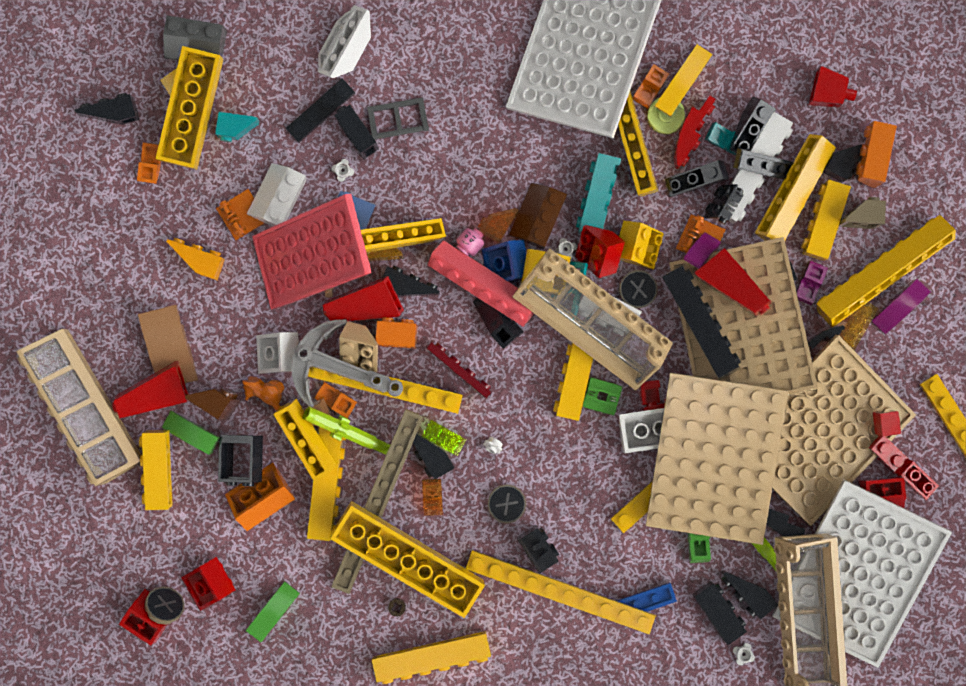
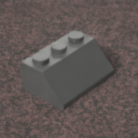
[163,15,227,60]

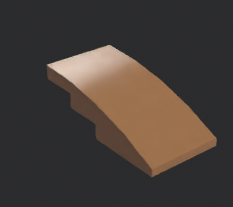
[138,305,198,383]

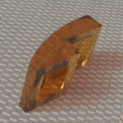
[422,479,443,516]

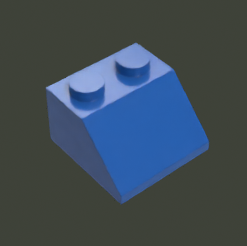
[482,240,527,282]

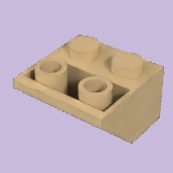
[339,321,378,373]

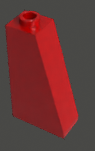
[695,248,771,316]
[322,276,404,321]
[112,361,189,419]

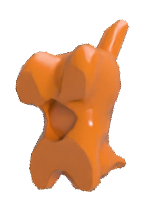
[242,376,285,411]

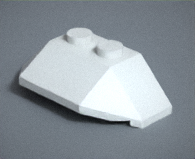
[318,5,371,78]

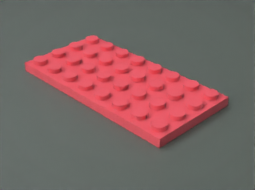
[252,194,371,310]

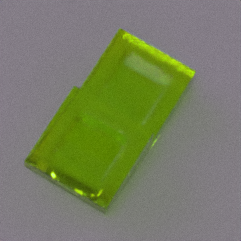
[422,420,466,456]

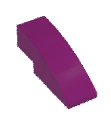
[871,279,931,334]

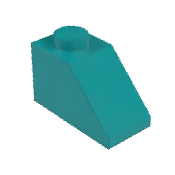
[215,112,259,142]

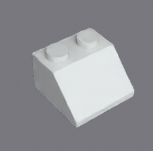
[256,332,299,374]

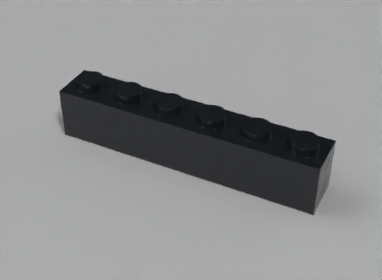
[662,265,741,380]

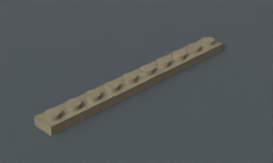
[331,409,424,594]

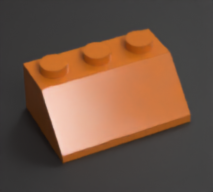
[856,121,897,188]
[225,462,295,531]

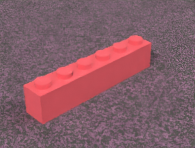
[427,240,534,327]

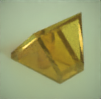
[366,248,404,261]

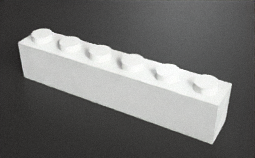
[725,112,793,224]

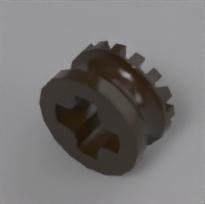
[388,598,406,617]

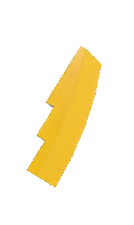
[655,44,713,117]

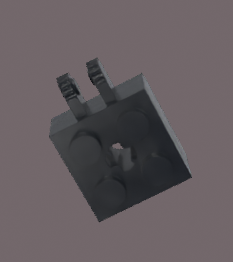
[517,525,559,573]

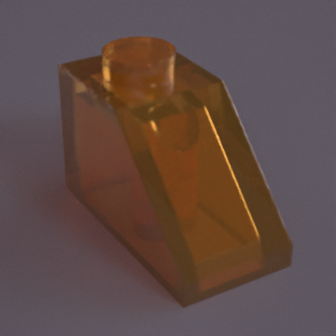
[478,208,519,244]

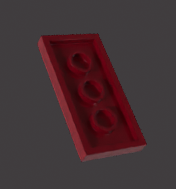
[427,342,492,399]

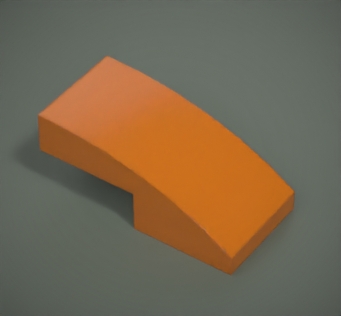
[632,64,669,109]
[137,142,161,184]
[314,382,357,418]

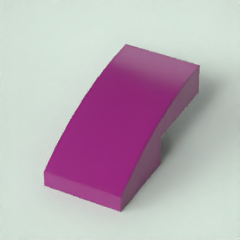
[683,232,721,269]
[796,261,828,305]

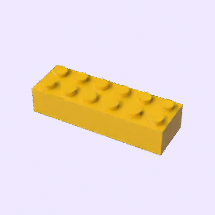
[156,46,224,170]

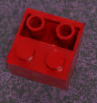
[575,225,625,278]
[859,477,906,508]
[119,588,168,646]

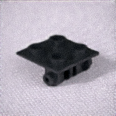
[704,184,744,225]

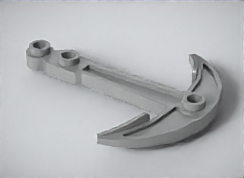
[292,320,403,408]

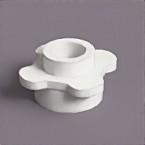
[332,159,354,182]
[555,238,577,260]
[483,437,503,454]
[733,643,755,665]

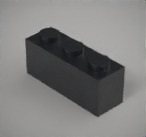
[692,581,747,645]

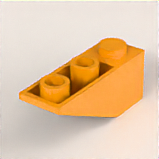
[166,238,225,281]

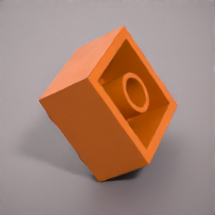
[376,318,418,349]

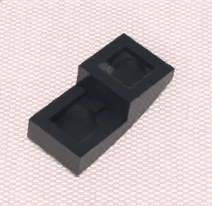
[807,325,845,350]

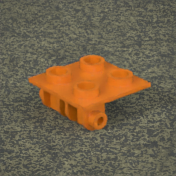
[216,189,264,241]
[675,214,726,254]

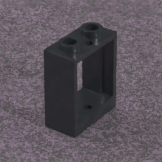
[334,105,379,160]
[218,435,263,486]

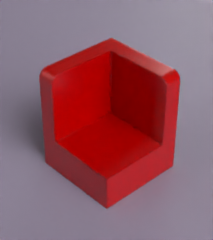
[639,380,660,405]
[872,411,901,437]

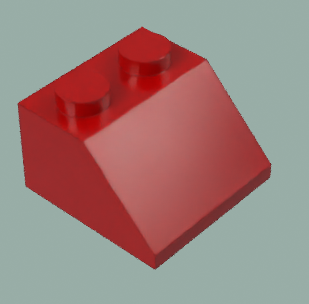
[181,557,236,611]

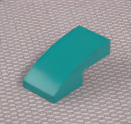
[705,122,736,155]

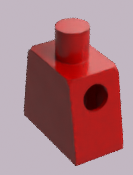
[808,66,857,108]

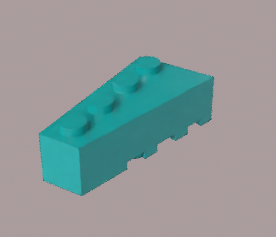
[575,153,621,234]

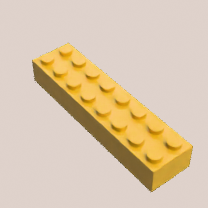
[330,501,485,618]

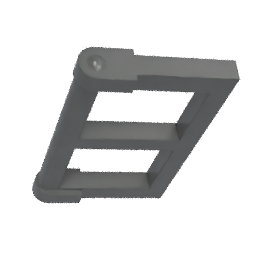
[367,98,429,140]

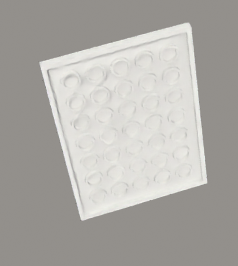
[506,0,661,138]
[772,479,952,668]

